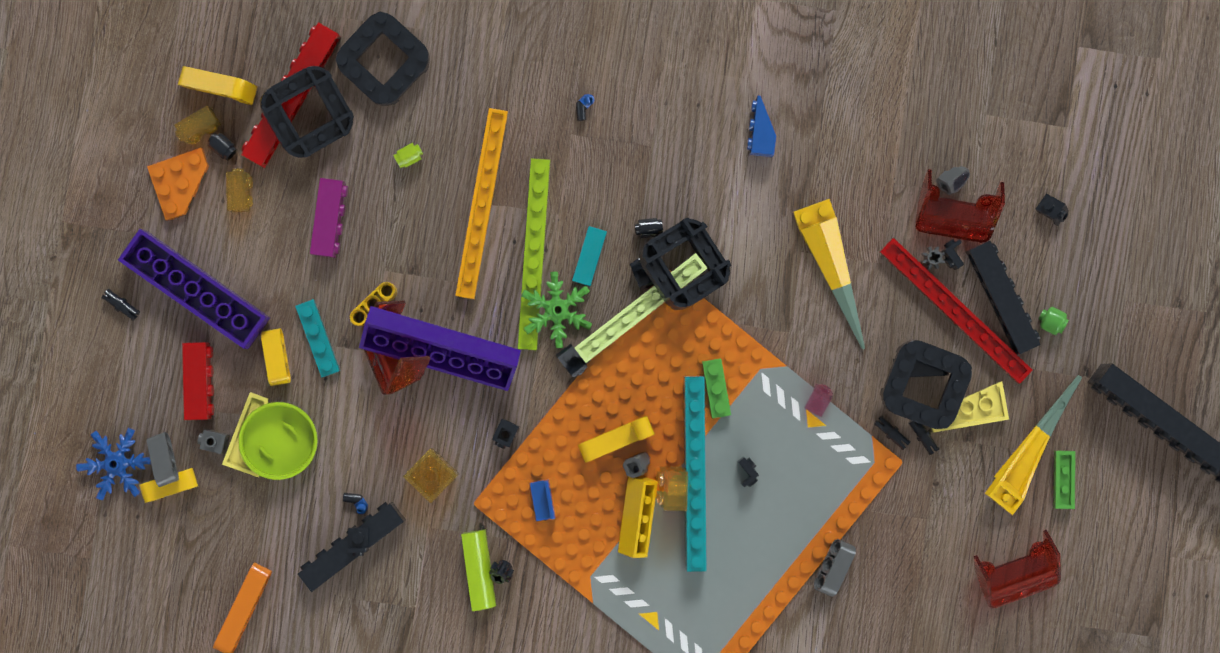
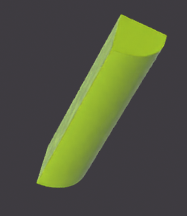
[461,529,496,611]

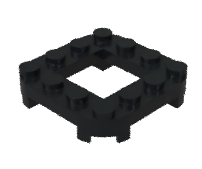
[336,11,430,106]
[260,66,354,158]
[638,218,731,310]
[880,340,972,429]

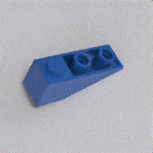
[747,95,776,157]

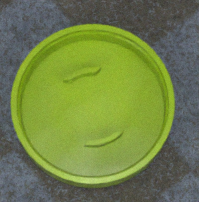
[238,402,317,480]

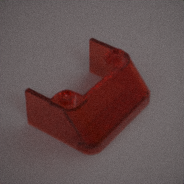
[915,169,1005,243]
[364,301,430,395]
[974,530,1061,608]

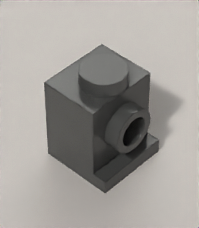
[197,430,230,454]

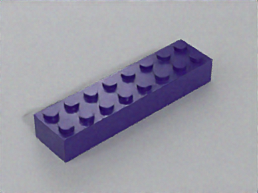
[118,229,270,349]
[359,306,521,391]

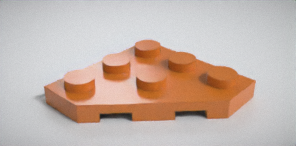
[147,148,209,221]

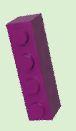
[310,178,348,258]

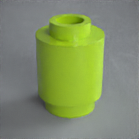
[393,142,423,168]

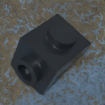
[1035,193,1069,226]
[941,239,964,270]
[630,258,654,290]
[556,344,588,378]
[737,457,759,487]

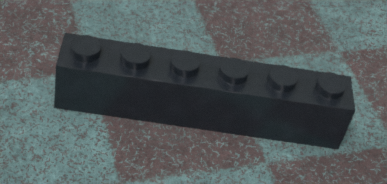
[966,240,1041,355]
[298,502,406,592]

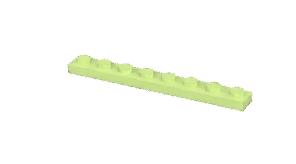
[575,253,707,363]

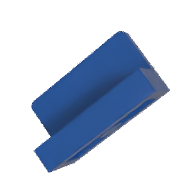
[530,479,556,521]

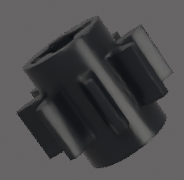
[489,560,514,584]

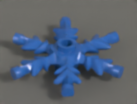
[76,428,151,500]

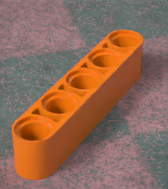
[213,562,272,653]

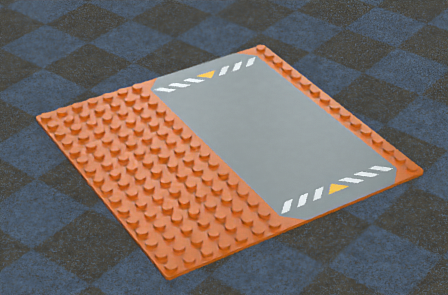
[474,270,902,653]

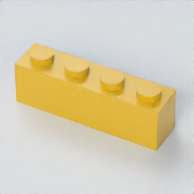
[618,476,658,558]

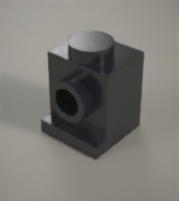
[492,418,520,449]

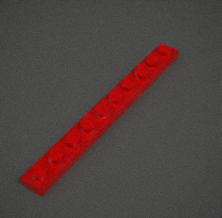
[879,238,1033,384]

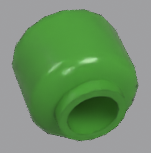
[1038,307,1069,335]

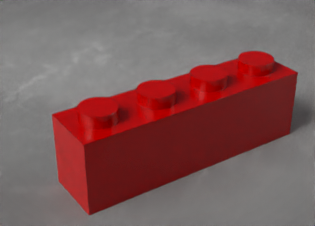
[182,342,214,420]

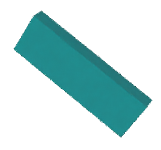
[572,226,607,287]

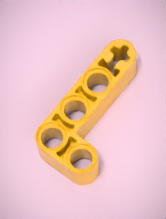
[178,66,258,105]
[578,416,655,463]

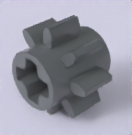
[921,247,945,269]

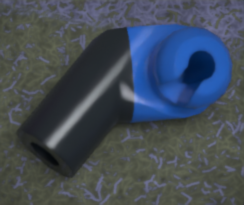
[576,94,595,121]
[343,493,368,514]

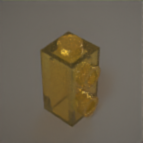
[174,106,221,144]
[226,168,253,212]

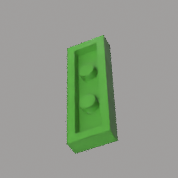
[702,358,731,419]
[1053,450,1075,509]

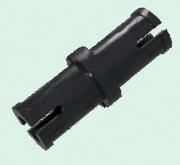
[101,289,140,321]
[874,415,911,450]
[908,420,940,455]

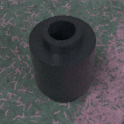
[208,133,237,161]
[635,218,663,239]

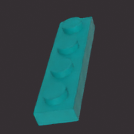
[295,299,341,378]

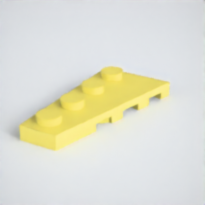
[931,381,1009,433]
[222,392,269,478]

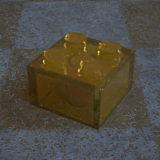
[403,448,460,503]
[656,466,688,511]

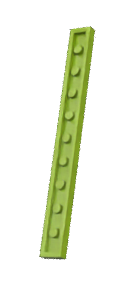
[518,158,550,350]

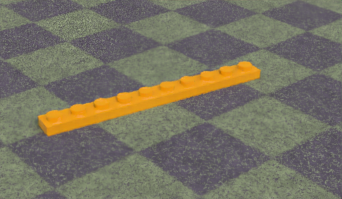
[455,108,508,300]

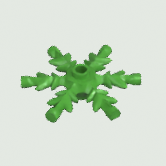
[521,272,592,348]

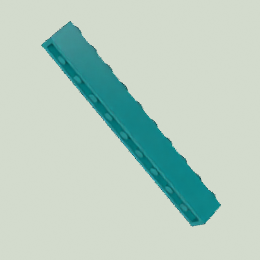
[683,376,707,572]

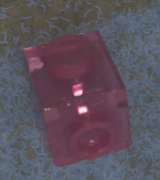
[804,384,833,417]

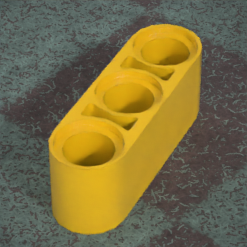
[350,282,397,326]
[261,328,291,386]
[139,468,198,503]

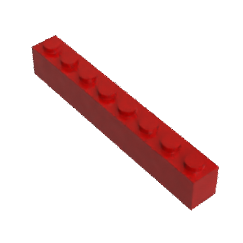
[241,22,341,168]

